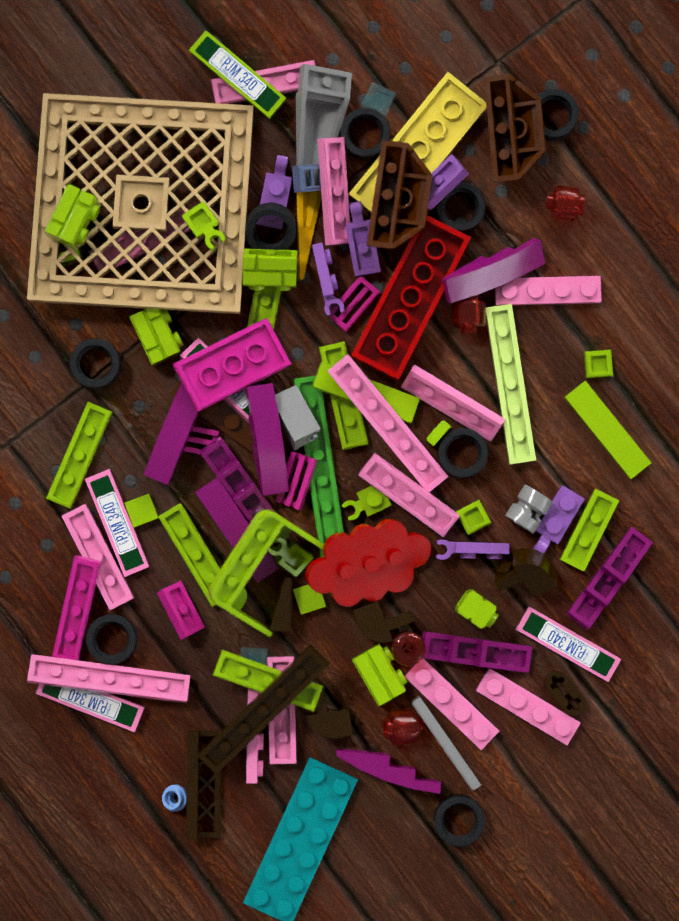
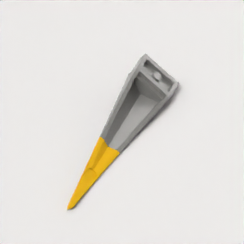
[296,64,352,280]

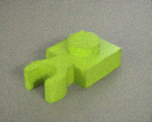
[182,201,226,251]
[342,486,391,521]
[268,534,314,577]

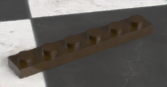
[197,644,330,774]

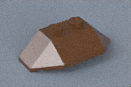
[484,74,546,183]
[367,140,433,250]

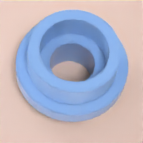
[162,784,187,812]

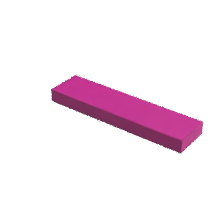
[52,555,101,661]

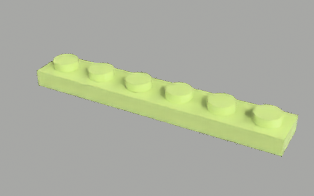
[485,304,536,465]

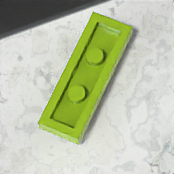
[559,489,619,572]

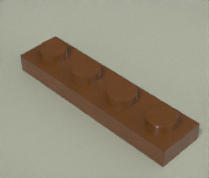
[171,381,253,453]

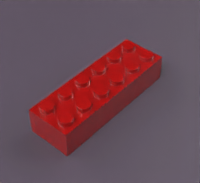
[351,215,471,382]

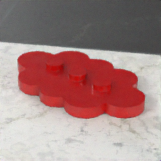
[305,519,431,607]

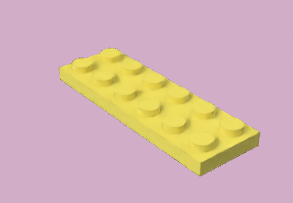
[349,72,487,213]

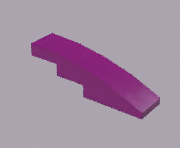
[442,238,545,303]
[143,383,199,485]
[245,383,289,496]
[199,436,276,523]
[196,477,279,583]
[566,527,653,630]
[419,631,532,673]
[336,748,441,794]

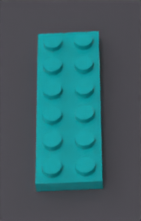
[243,756,358,921]

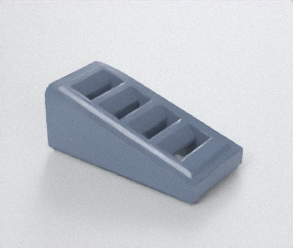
[292,164,321,193]

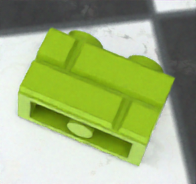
[44,184,100,249]
[243,249,297,291]
[130,309,184,366]
[455,589,498,628]
[352,643,408,706]

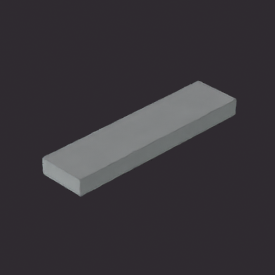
[411,695,481,790]

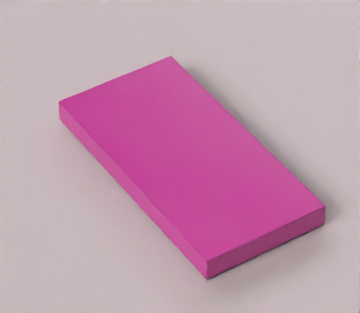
[173,318,291,413]

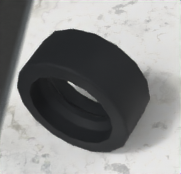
[537,89,579,141]
[340,108,390,160]
[435,182,486,233]
[245,202,296,250]
[69,338,121,390]
[437,428,488,479]
[86,614,138,665]
[434,794,485,847]

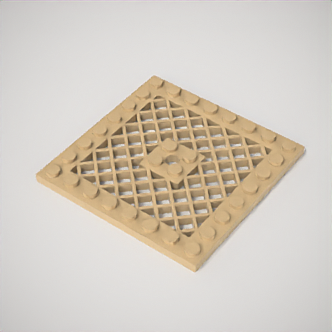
[27,93,254,314]

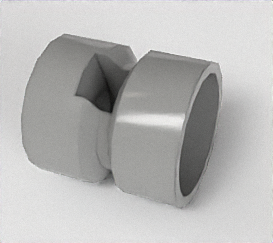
[505,485,554,534]

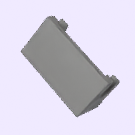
[275,385,321,451]

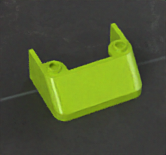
[209,509,324,637]

